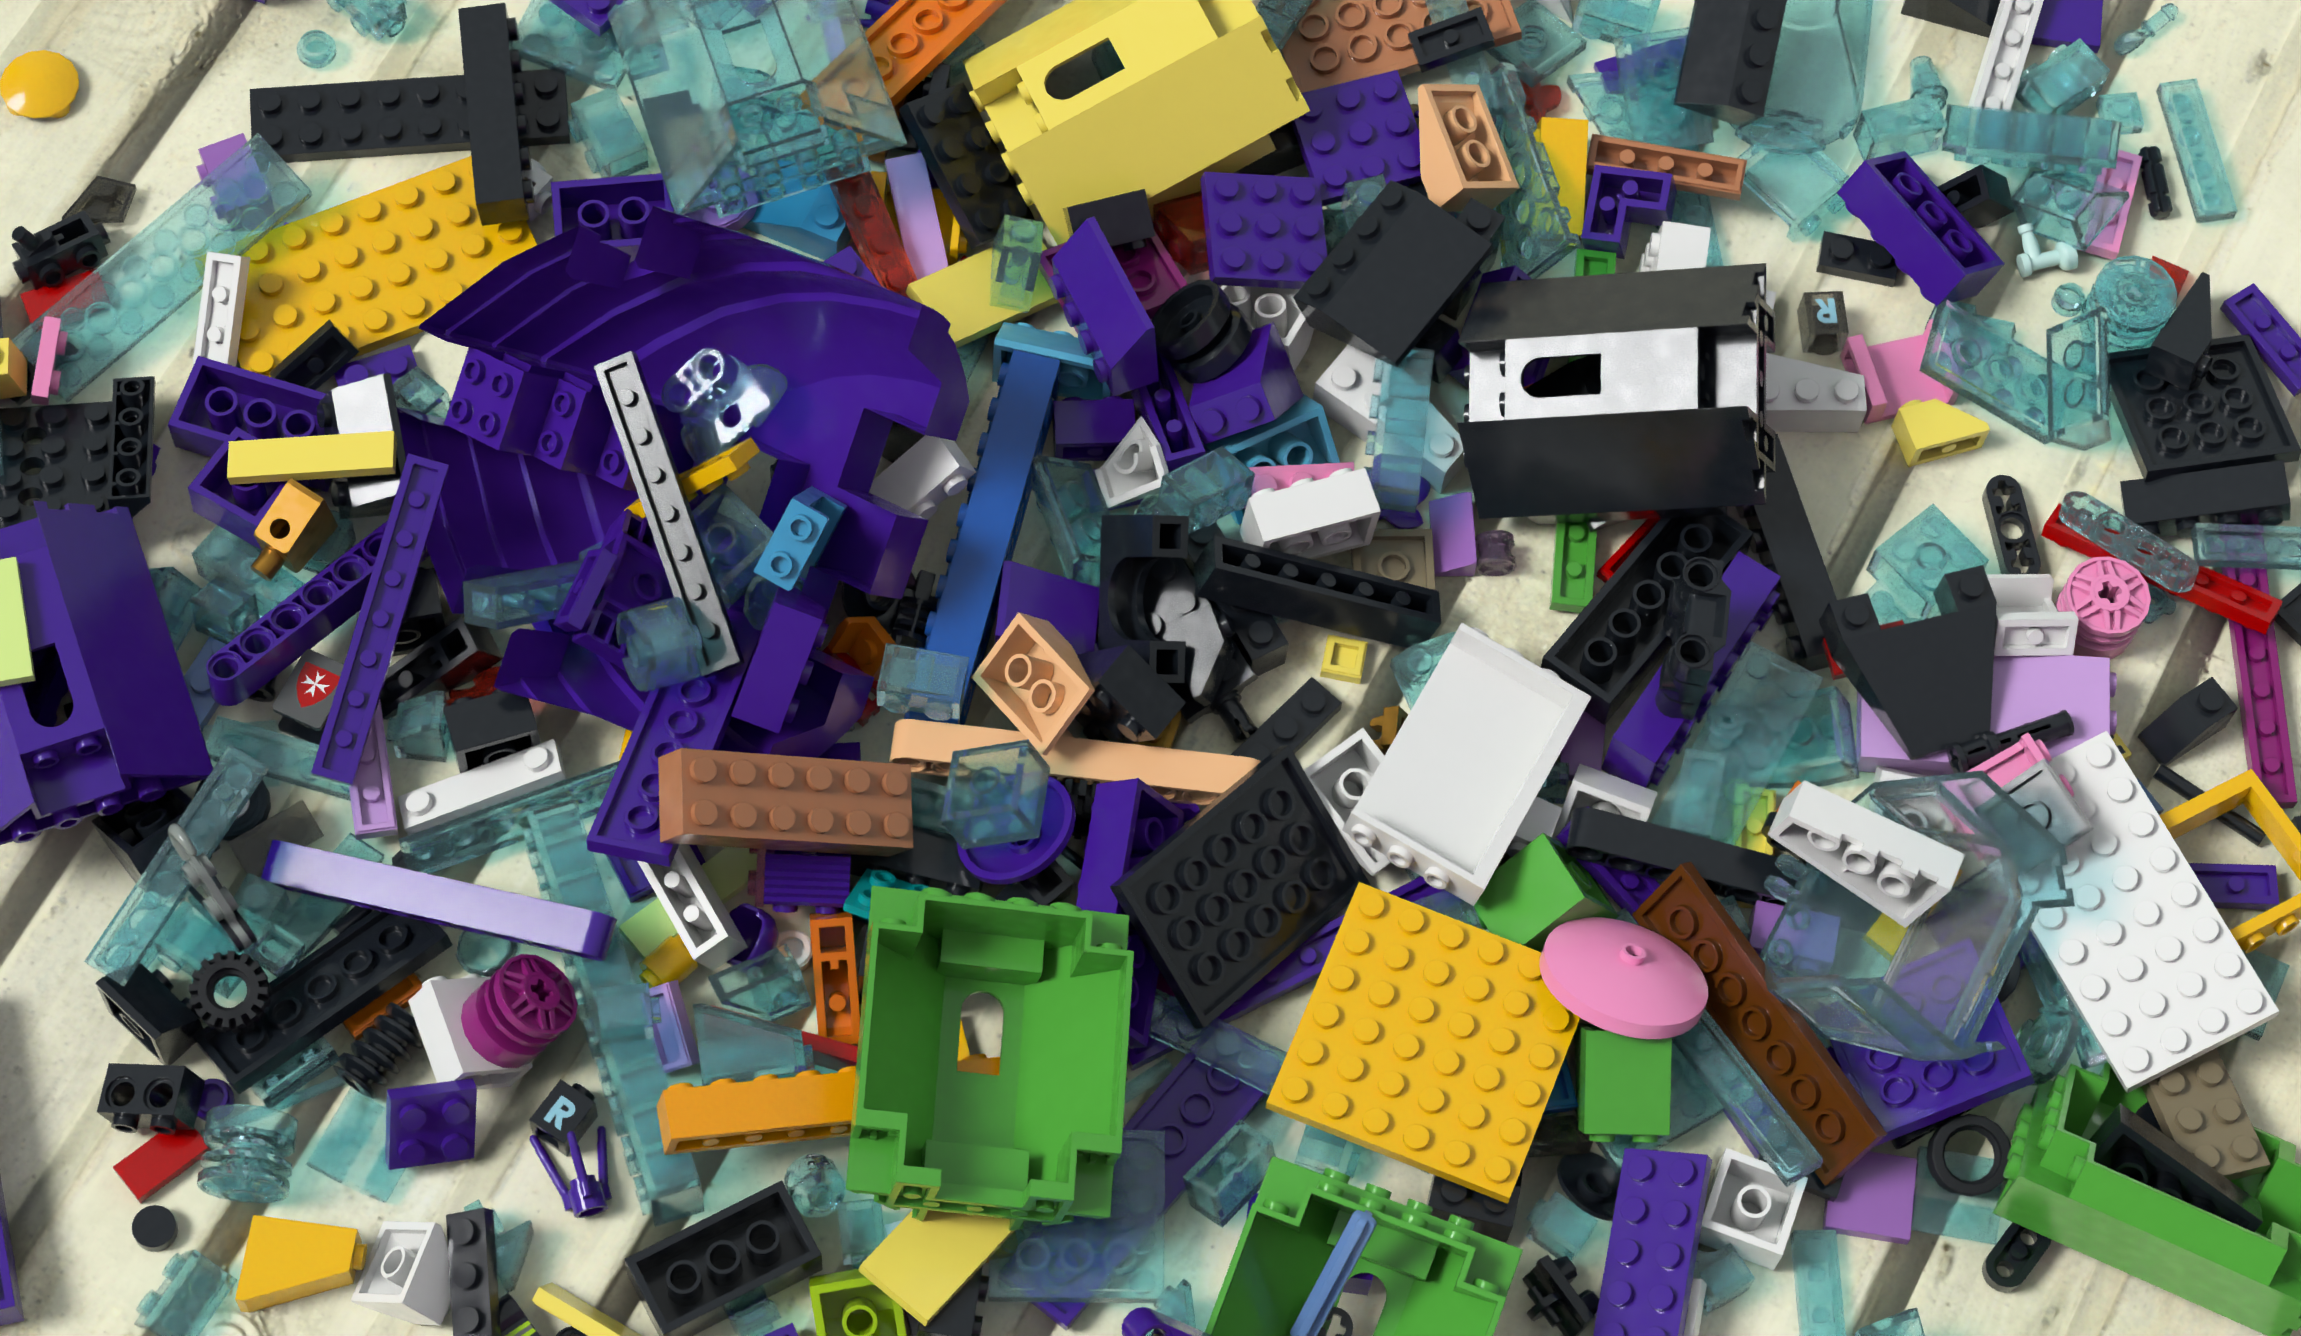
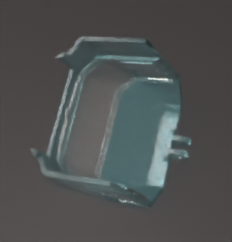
[1759,770,2075,1061]

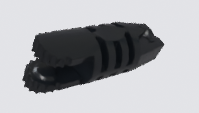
[889,570,938,677]

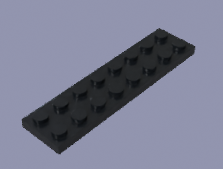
[250,68,570,165]

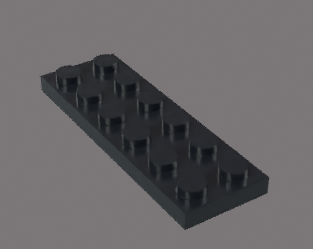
[193,910,453,1095]

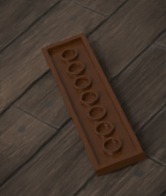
[1632,862,1887,1186]

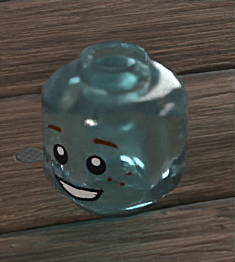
[784,1153,846,1218]

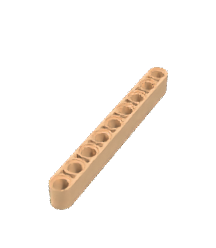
[889,719,1261,806]

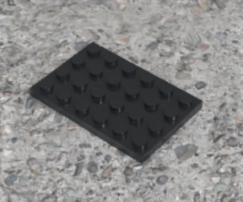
[1110,745,1371,1029]

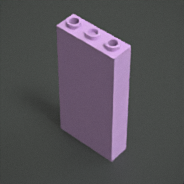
[1855,655,2117,777]

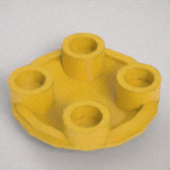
[0,50,79,119]

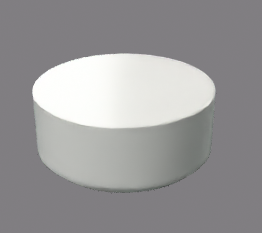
[771,930,813,974]

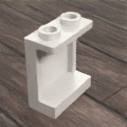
[1986,574,2079,656]

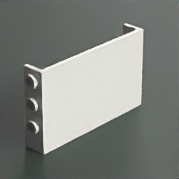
[1342,623,1591,906]

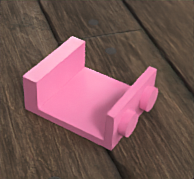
[1840,318,1964,424]

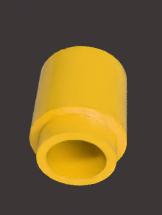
[639,934,698,989]

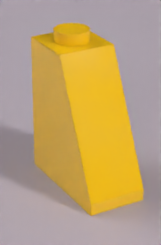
[235,1215,367,1313]

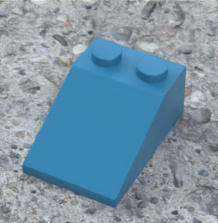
[743,156,870,260]

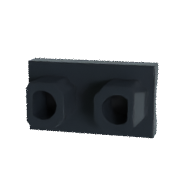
[1522,1255,1599,1336]

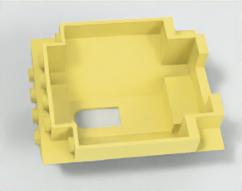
[963,0,1310,245]

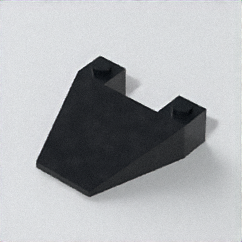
[1819,565,1997,760]

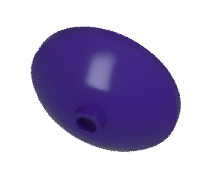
[957,773,1076,884]

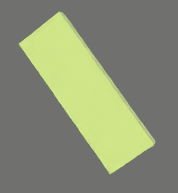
[0,557,36,687]

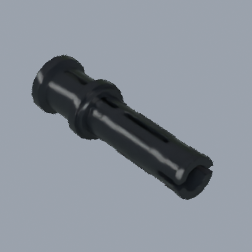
[1947,710,2074,776]

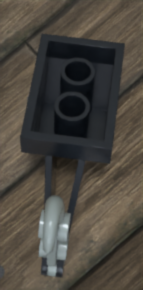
[91,788,258,953]

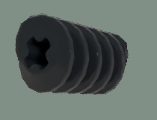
[333,1002,423,1099]

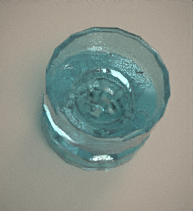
[2079,255,2177,354]
[197,1104,299,1203]

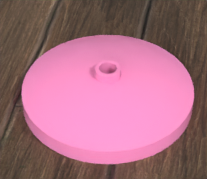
[1539,917,1708,1039]

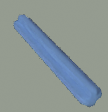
[1290,1210,1377,1336]

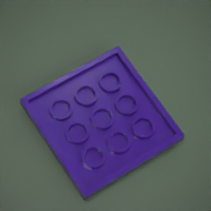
[1815,941,2035,1147]

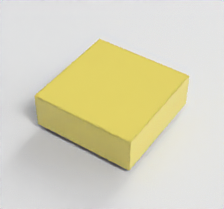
[1320,634,1368,684]

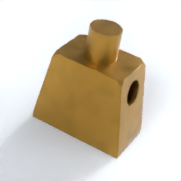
[250,477,338,582]

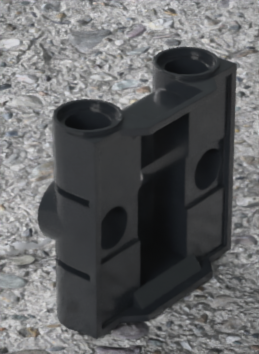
[1655,557,1731,720]

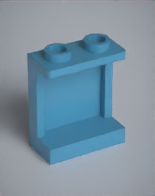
[753,486,848,591]

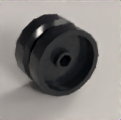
[1151,279,1252,384]

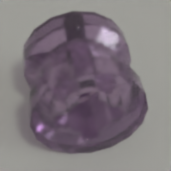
[1475,530,1517,576]

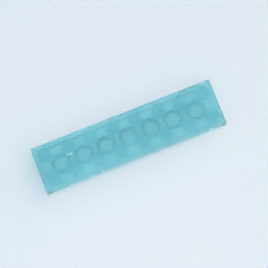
[12,133,313,403]

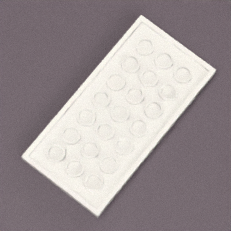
[1988,731,2279,1093]

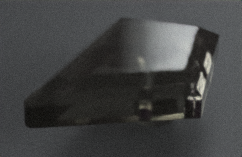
[62,175,137,223]

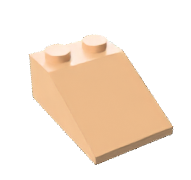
[1418,84,1520,212]
[971,612,1095,756]

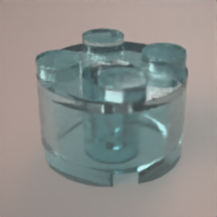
[616,596,702,692]

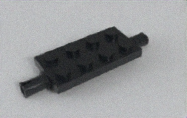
[1143,558,1258,743]

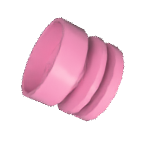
[2054,556,2151,660]

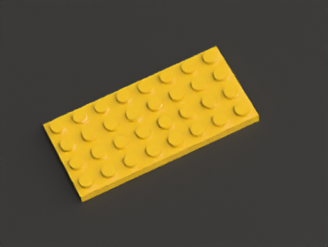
[194,156,537,377]

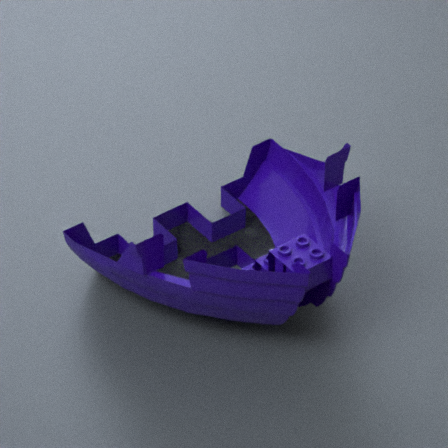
[397,206,970,758]

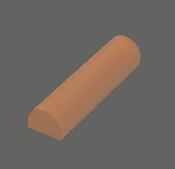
[1586,134,1747,201]

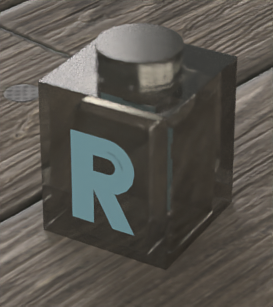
[1797,291,1849,355]

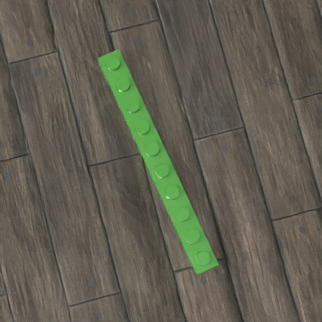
[1549,248,1616,613]

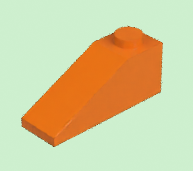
[809,911,860,1044]

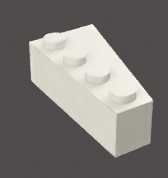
[1313,345,1464,494]
[1766,353,1867,433]
[1768,780,1965,928]

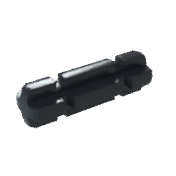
[2138,146,2173,219]

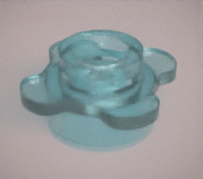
[2143,583,2176,624]

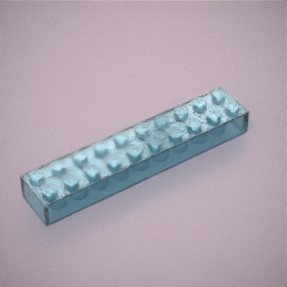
[522,798,705,1227]

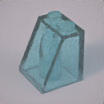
[693,1003,815,1086]

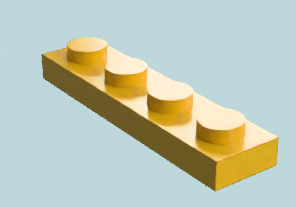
[624,437,760,519]

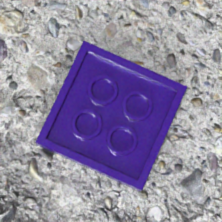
[1291,70,1422,207]
[1200,172,1327,289]

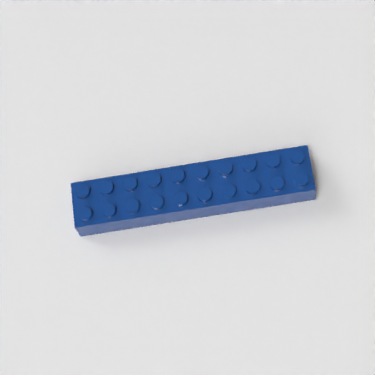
[903,349,1061,725]

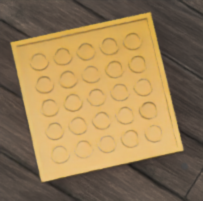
[1265,882,1580,1204]

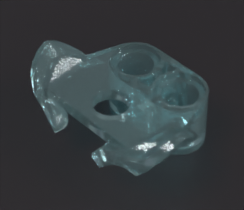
[661,348,788,465]

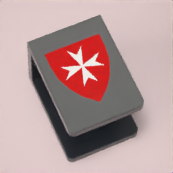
[272,649,344,748]

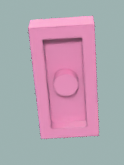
[31,316,68,406]

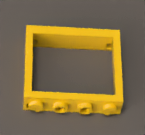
[2159,769,2301,954]

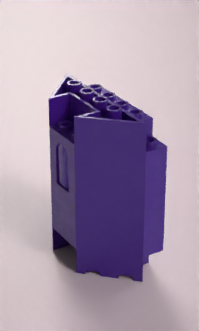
[0,500,215,845]

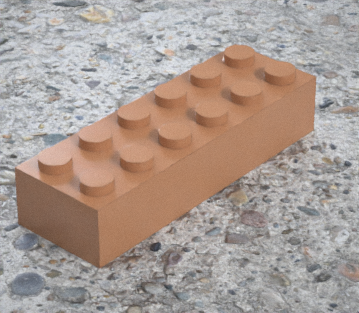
[658,748,913,857]

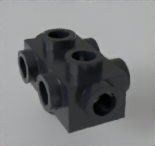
[11,210,111,290]

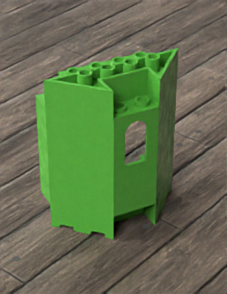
[846,886,1134,1231]
[1992,1062,2301,1336]
[1205,1156,1523,1336]

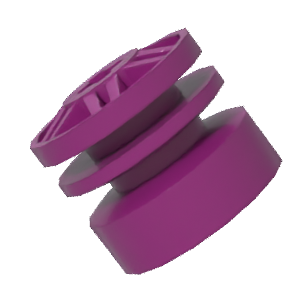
[461,954,578,1068]

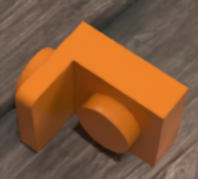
[828,616,901,680]

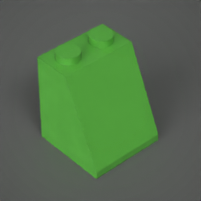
[1470,833,1619,952]
[1574,1023,1672,1143]

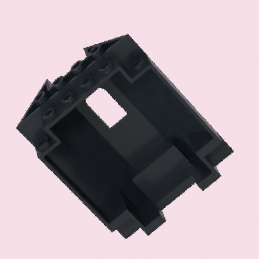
[1457,263,1775,525]

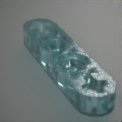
[2059,491,2199,593]

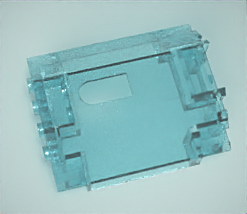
[607,0,908,218]

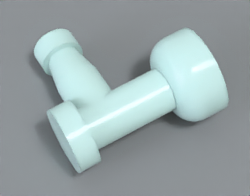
[2016,223,2078,277]

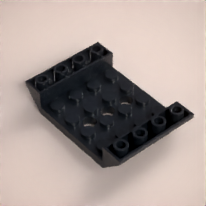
[0,376,156,529]

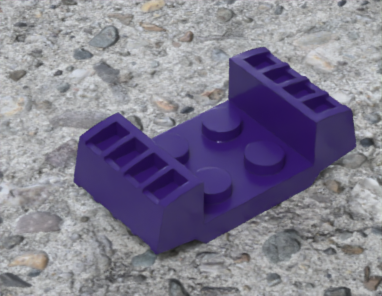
[572,509,680,680]

